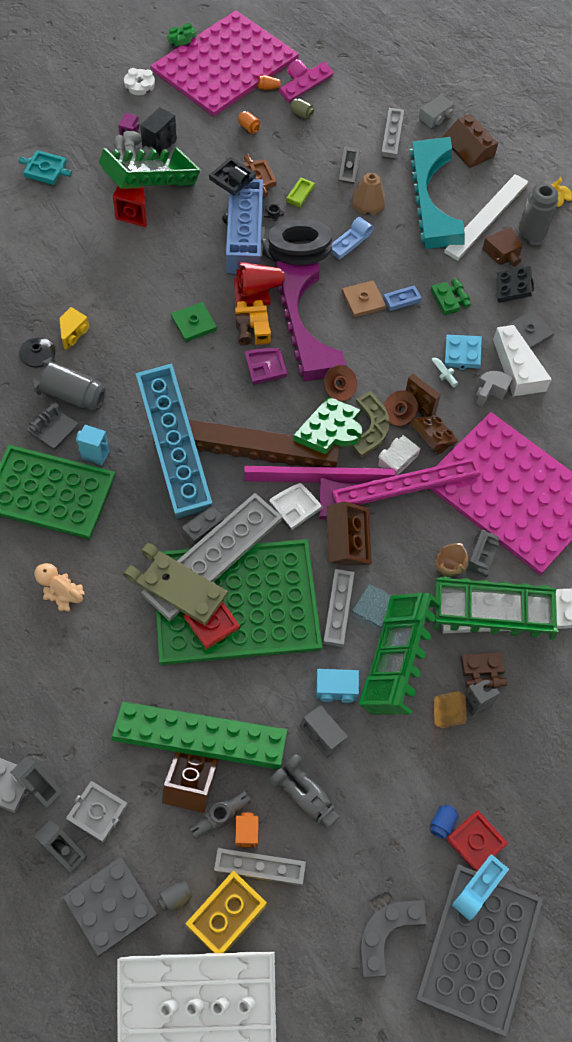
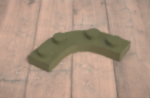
[350,391,389,458]

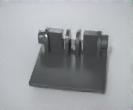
[26,403,79,449]

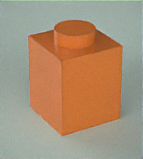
[235,813,258,848]

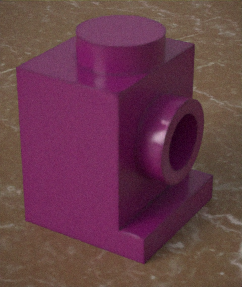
[118,113,140,137]

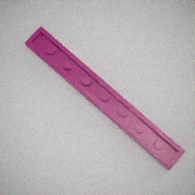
[332,458,481,505]
[244,466,395,484]

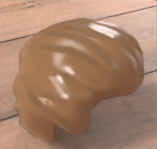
[435,543,469,577]

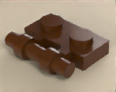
[461,652,507,689]

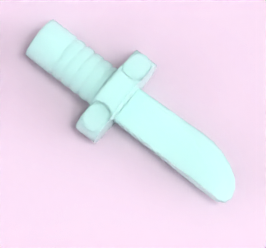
[432,358,458,388]

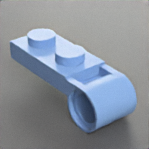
[331,217,373,260]

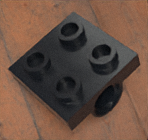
[209,157,256,196]
[497,266,534,303]

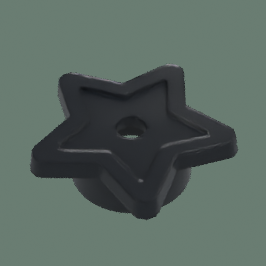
[264,204,285,221]

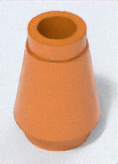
[258,75,281,91]

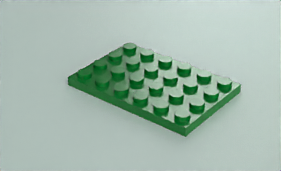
[0,445,116,540]

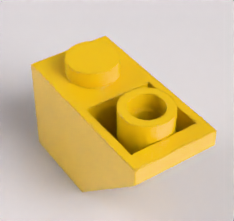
[60,307,89,350]

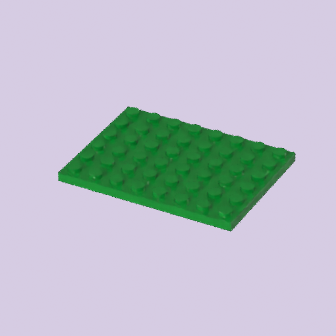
[156,539,322,665]

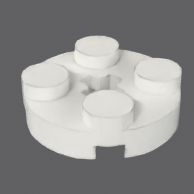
[124,68,155,95]

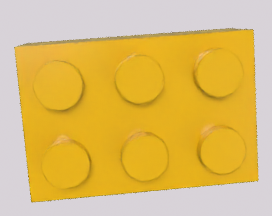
[185,870,267,953]

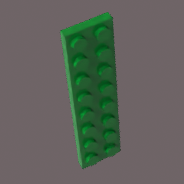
[112,702,287,769]

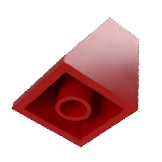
[112,169,148,228]

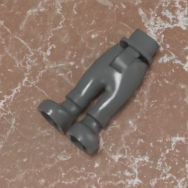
[269,754,340,829]

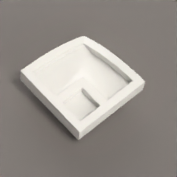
[269,483,322,530]

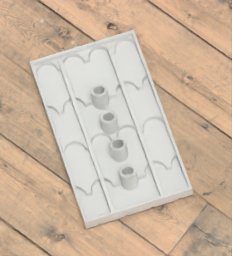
[117,952,276,1042]

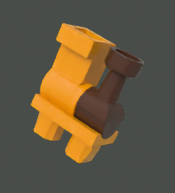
[235,300,271,345]

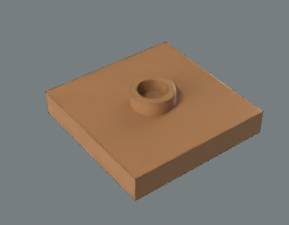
[342,280,386,318]

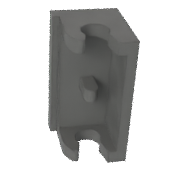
[467,529,499,577]
[464,680,500,717]
[300,705,348,758]

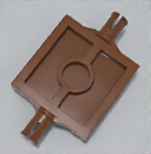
[243,154,277,198]

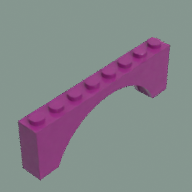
[276,261,346,382]

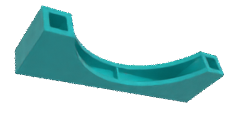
[410,137,465,249]

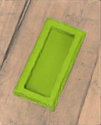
[286,178,315,208]

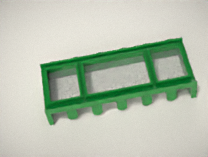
[433,577,559,640]

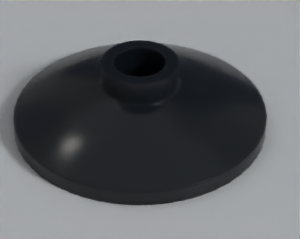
[19,337,55,367]

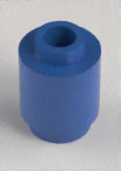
[430,804,459,839]

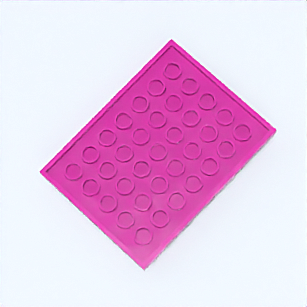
[150,10,299,117]
[429,412,572,576]

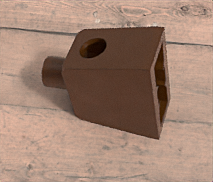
[482,227,522,266]

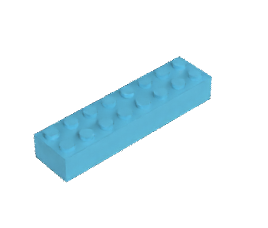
[136,363,213,519]

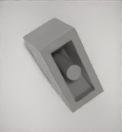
[339,147,361,182]

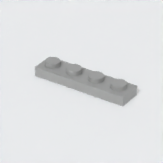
[381,108,404,158]
[323,569,354,647]
[214,848,306,886]

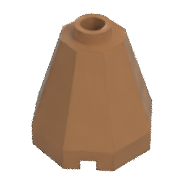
[352,173,385,215]

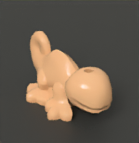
[34,563,85,612]

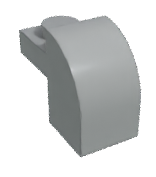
[476,371,513,407]

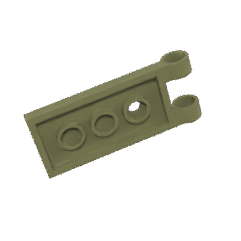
[123,543,228,626]

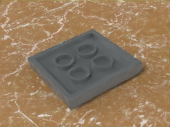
[63,857,158,957]

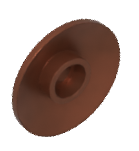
[324,365,357,401]
[384,390,418,426]

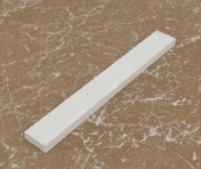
[444,174,528,261]

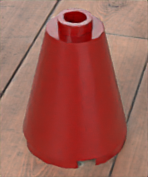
[236,262,285,297]

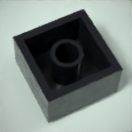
[140,107,177,156]

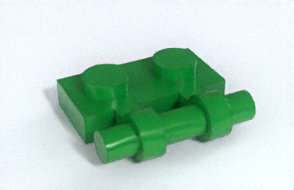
[431,278,471,315]

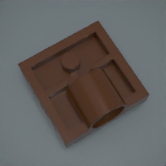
[405,374,441,416]
[411,415,458,455]

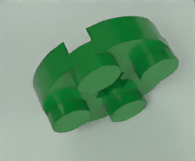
[167,23,197,46]

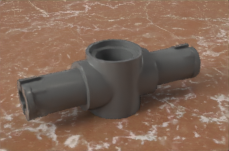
[189,791,251,839]

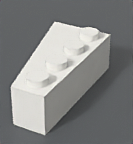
[493,325,552,396]

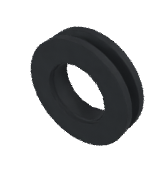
[268,219,332,265]

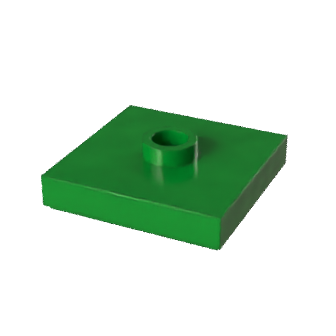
[171,302,217,342]

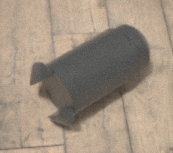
[518,184,559,246]
[33,357,106,411]

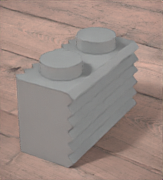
[419,94,455,128]

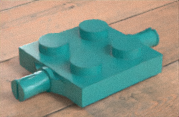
[19,150,72,185]

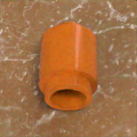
[238,111,261,134]

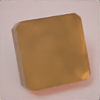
[434,691,467,728]

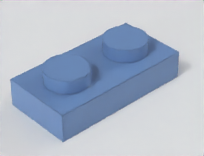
[383,285,422,311]

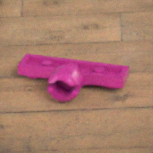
[279,59,334,103]

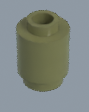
[290,99,314,120]

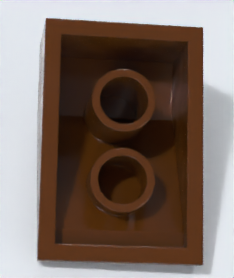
[162,752,219,813]

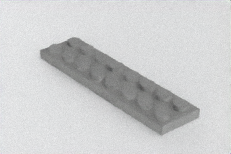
[141,493,282,622]

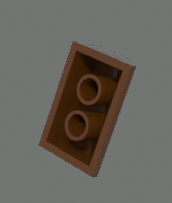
[443,113,498,168]
[327,501,372,565]

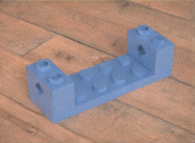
[226,179,263,273]

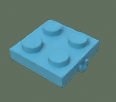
[445,335,482,370]

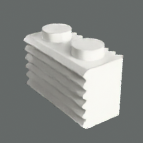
[378,435,420,476]

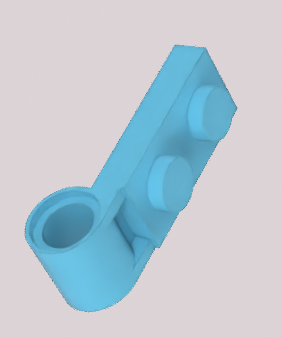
[452,854,509,921]

